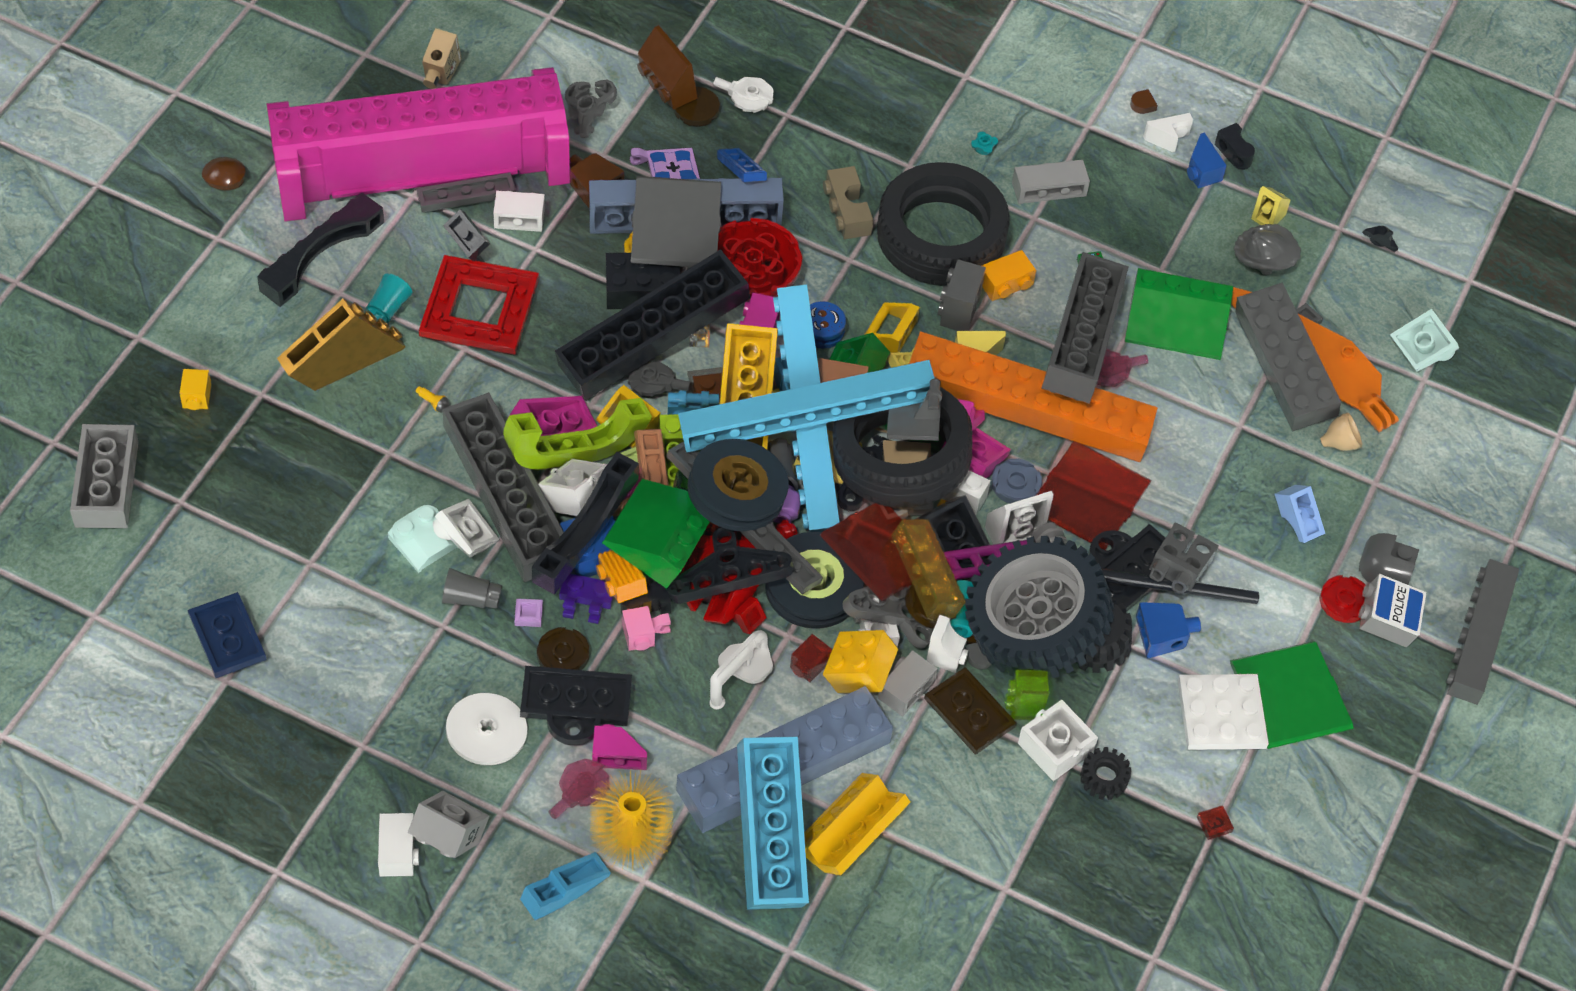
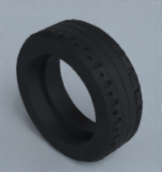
[877,162,1010,286]
[833,387,972,508]

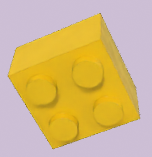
[823,630,898,693]

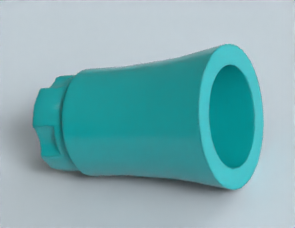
[366,273,413,323]

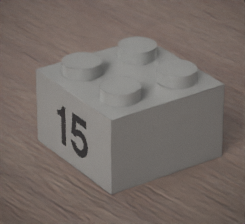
[407,791,490,858]

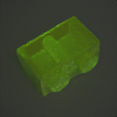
[1005,670,1049,720]

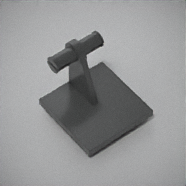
[887,379,942,441]

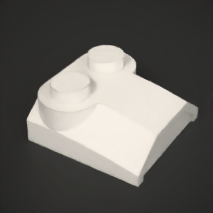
[433,499,500,557]

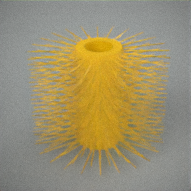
[590,769,674,870]

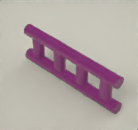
[935,540,1027,581]

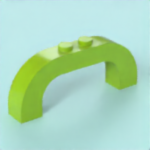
[503,398,652,469]

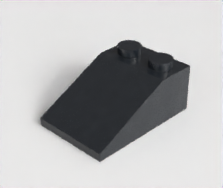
[912,495,990,583]

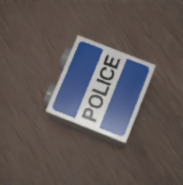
[1359,574,1426,647]

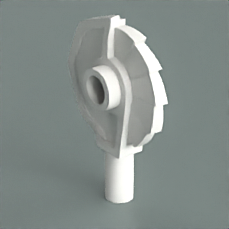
[713,77,773,113]

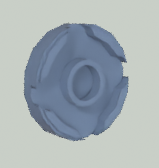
[991,459,1042,504]

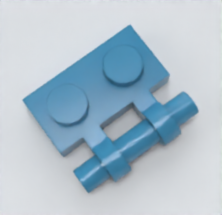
[668,390,719,415]

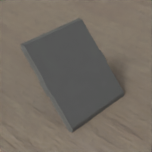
[631,176,721,267]

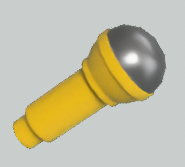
[416,386,450,412]

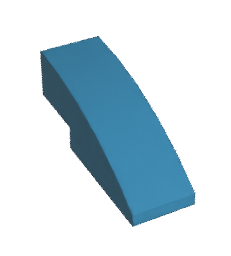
[520,852,611,920]

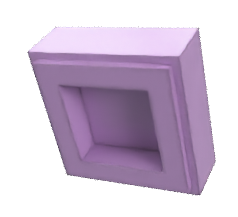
[515,599,543,627]

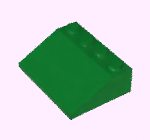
[1124,268,1234,360]
[602,478,710,589]

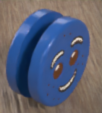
[810,301,846,349]

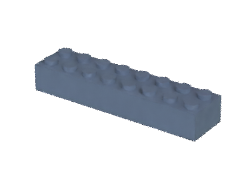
[589,178,784,234]
[676,686,893,833]

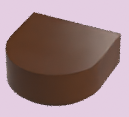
[1130,89,1158,114]

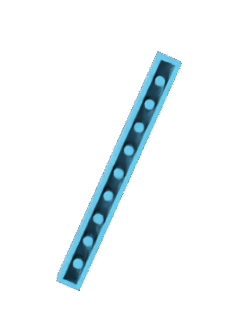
[773,284,841,534]
[678,360,935,453]

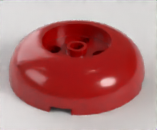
[717,218,802,302]

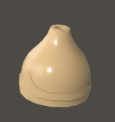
[1320,413,1362,451]

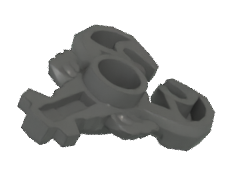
[565,79,617,138]

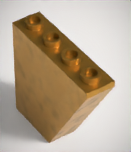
[277,298,406,391]

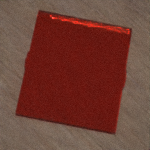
[1036,441,1152,550]
[820,503,944,601]

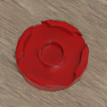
[1319,575,1366,623]

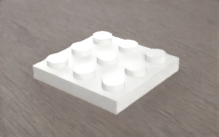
[1178,674,1268,750]

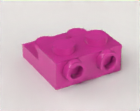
[942,427,1011,478]

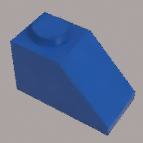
[1187,132,1227,188]

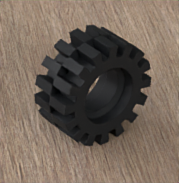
[1080,747,1131,800]

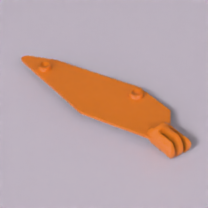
[1231,287,1399,433]

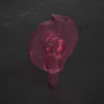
[1097,349,1148,387]
[548,759,610,819]

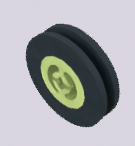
[765,532,865,629]

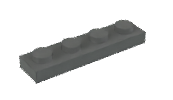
[417,172,516,212]

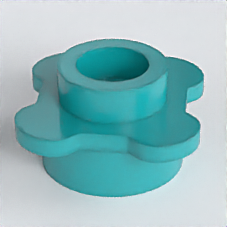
[971,131,998,155]

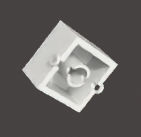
[538,459,607,516]
[1018,700,1098,781]

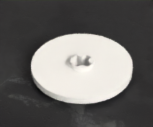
[446,693,527,765]

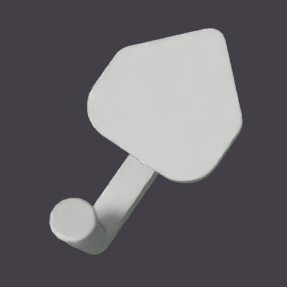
[710,630,773,710]

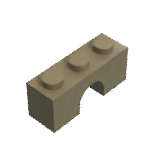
[823,166,873,240]

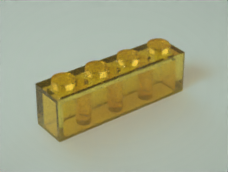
[891,519,966,619]

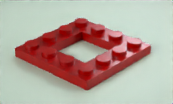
[419,255,539,355]

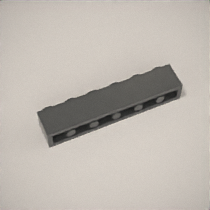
[1446,559,1519,705]

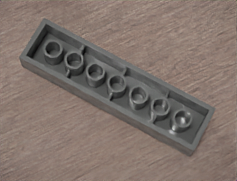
[1042,252,1129,404]
[442,392,564,583]

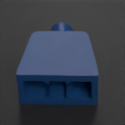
[1135,602,1201,658]

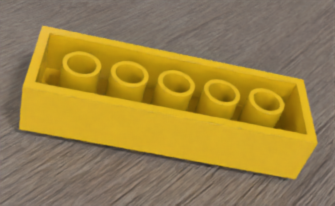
[719,323,778,449]

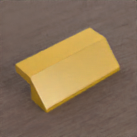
[804,773,910,876]

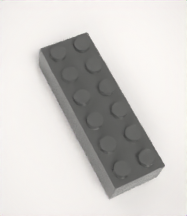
[1235,282,1341,432]

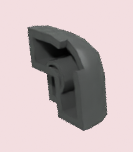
[1359,533,1419,585]

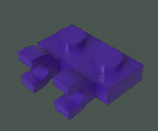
[559,574,614,624]

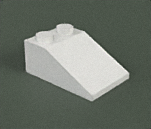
[985,491,1053,544]

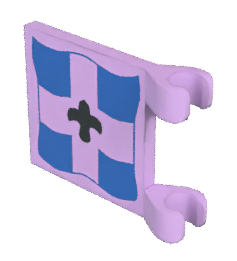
[630,148,700,179]

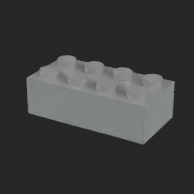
[70,424,139,528]

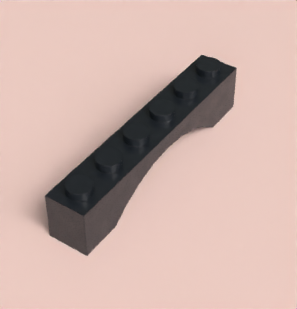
[257,193,384,307]
[532,452,639,595]

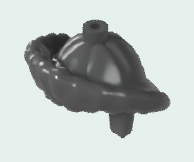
[1233,224,1301,276]

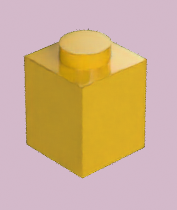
[180,369,212,410]

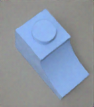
[1275,485,1325,543]

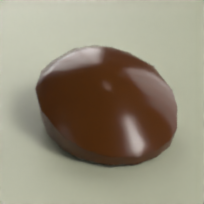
[202,157,245,190]

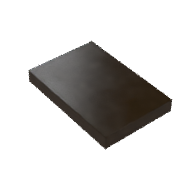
[924,667,1017,755]

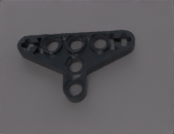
[667,527,795,604]

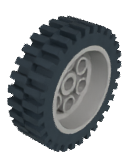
[965,536,1114,680]

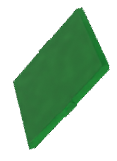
[1230,641,1354,749]

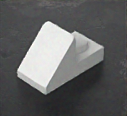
[1143,113,1193,152]

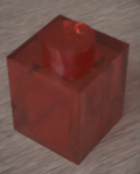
[790,634,832,682]

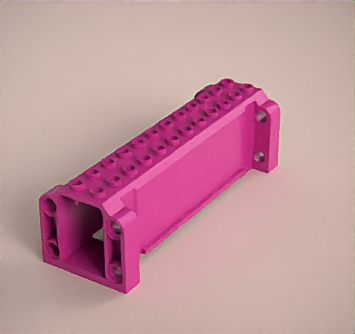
[266,67,570,222]

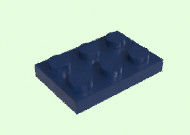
[187,592,267,679]

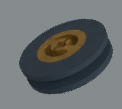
[687,439,789,531]

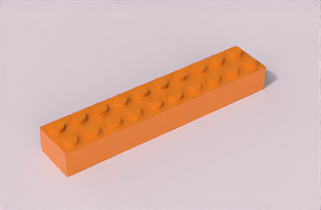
[909,331,1158,462]

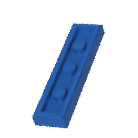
[717,148,767,182]

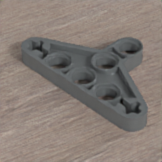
[842,566,942,648]

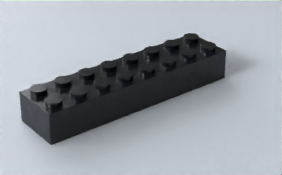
[555,249,750,401]

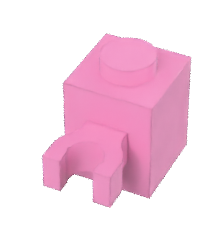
[622,606,671,651]

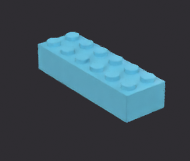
[737,737,809,910]

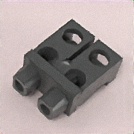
[1149,522,1219,594]

